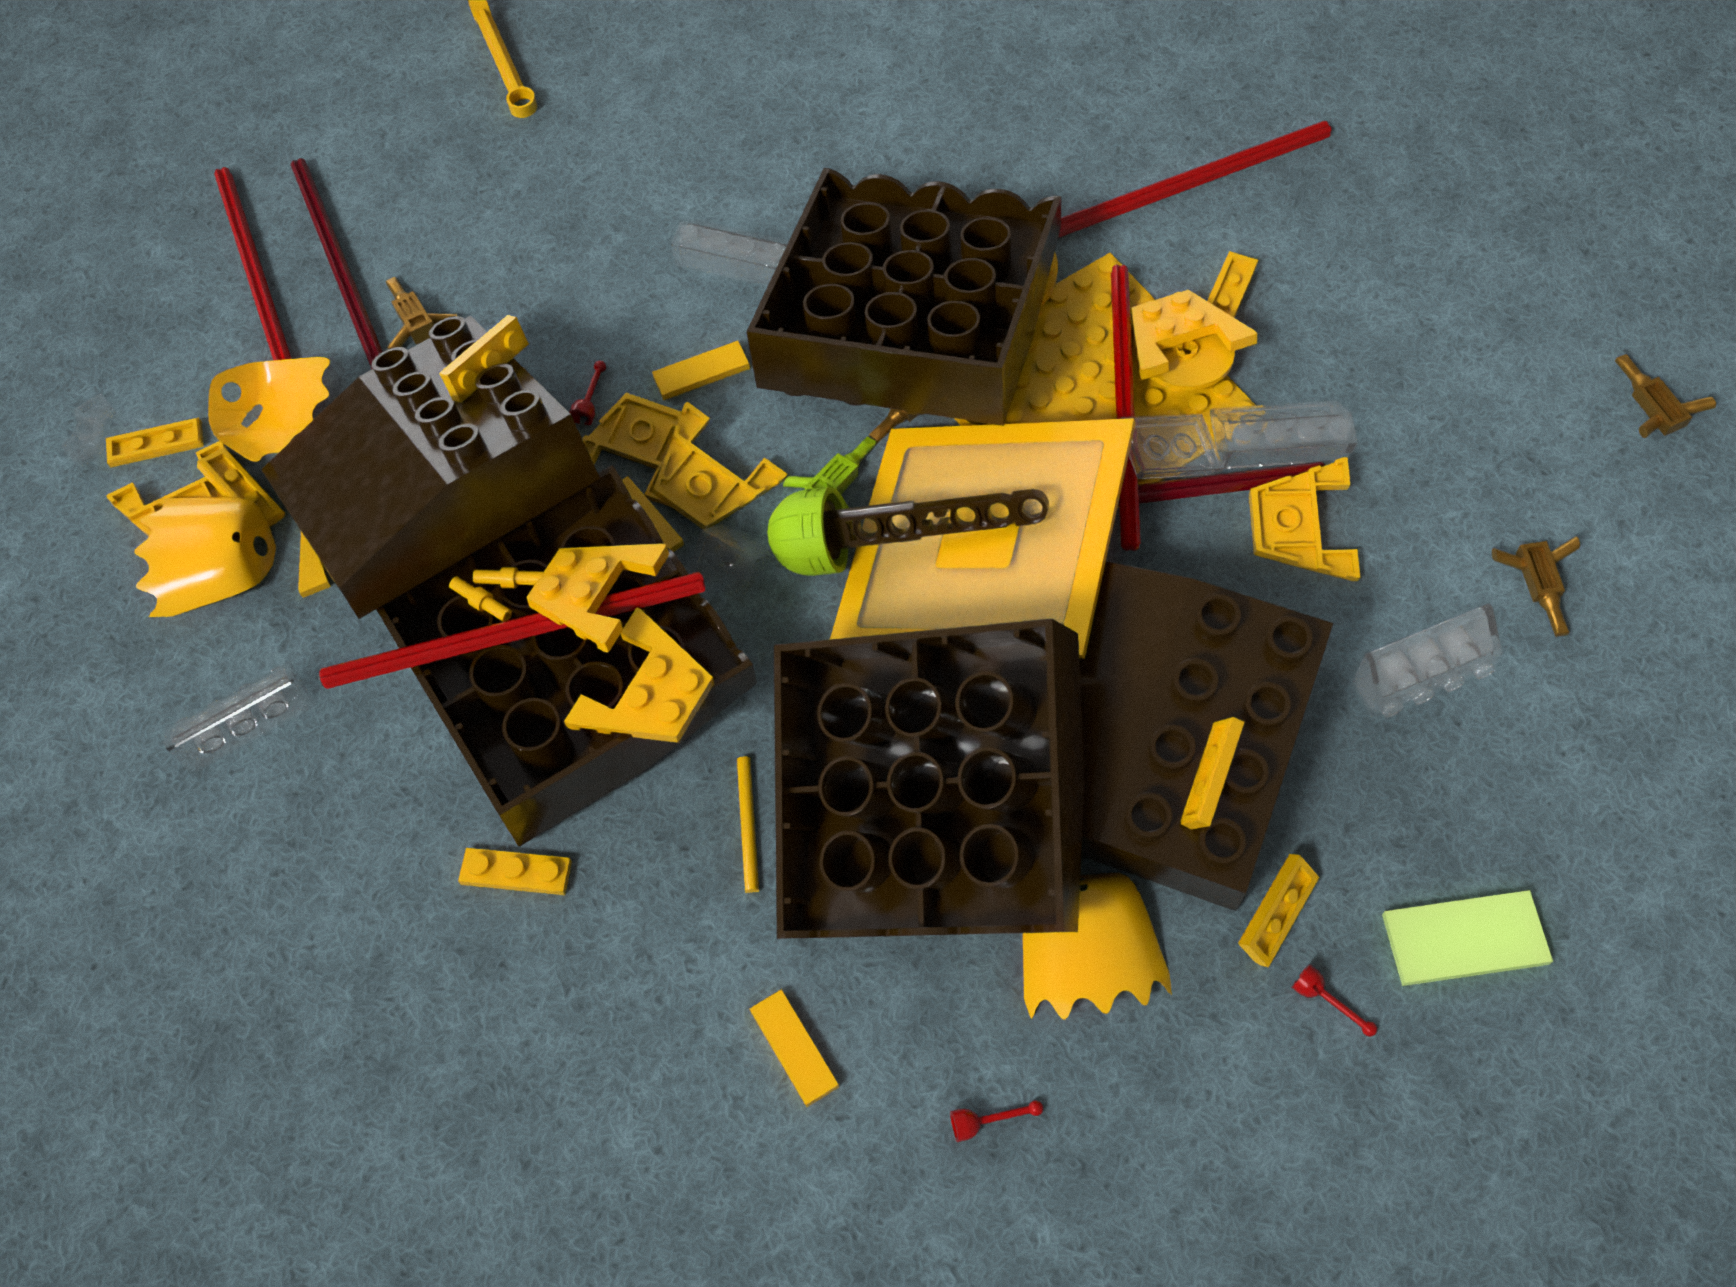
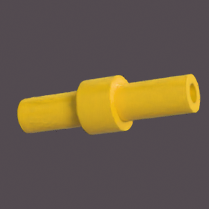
[473,567,543,588]
[449,576,512,622]

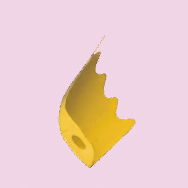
[208,357,330,462]
[134,497,276,617]
[1023,872,1172,1020]

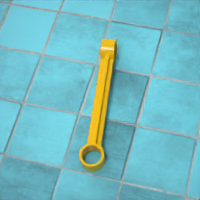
[468,0,537,118]

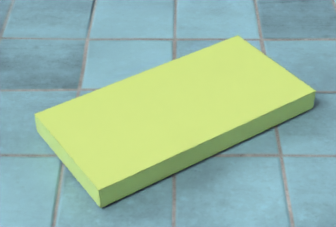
[1382,890,1553,986]

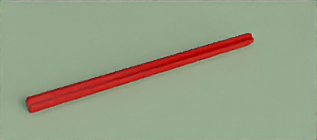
[1058,121,1332,238]
[214,167,292,360]
[1111,264,1141,551]
[319,572,705,689]

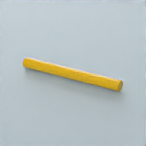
[737,756,759,893]

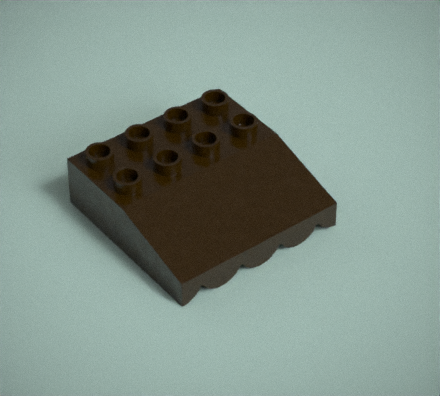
[746,168,1061,426]
[261,316,600,619]
[376,465,757,847]
[1079,562,1334,911]
[774,618,1084,939]

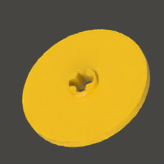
[1150,333,1235,390]

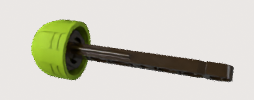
[767,487,1049,576]

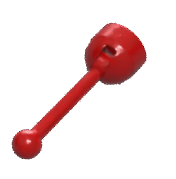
[569,360,606,425]
[1291,964,1377,1037]
[950,1100,1044,1142]

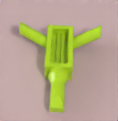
[783,436,877,509]

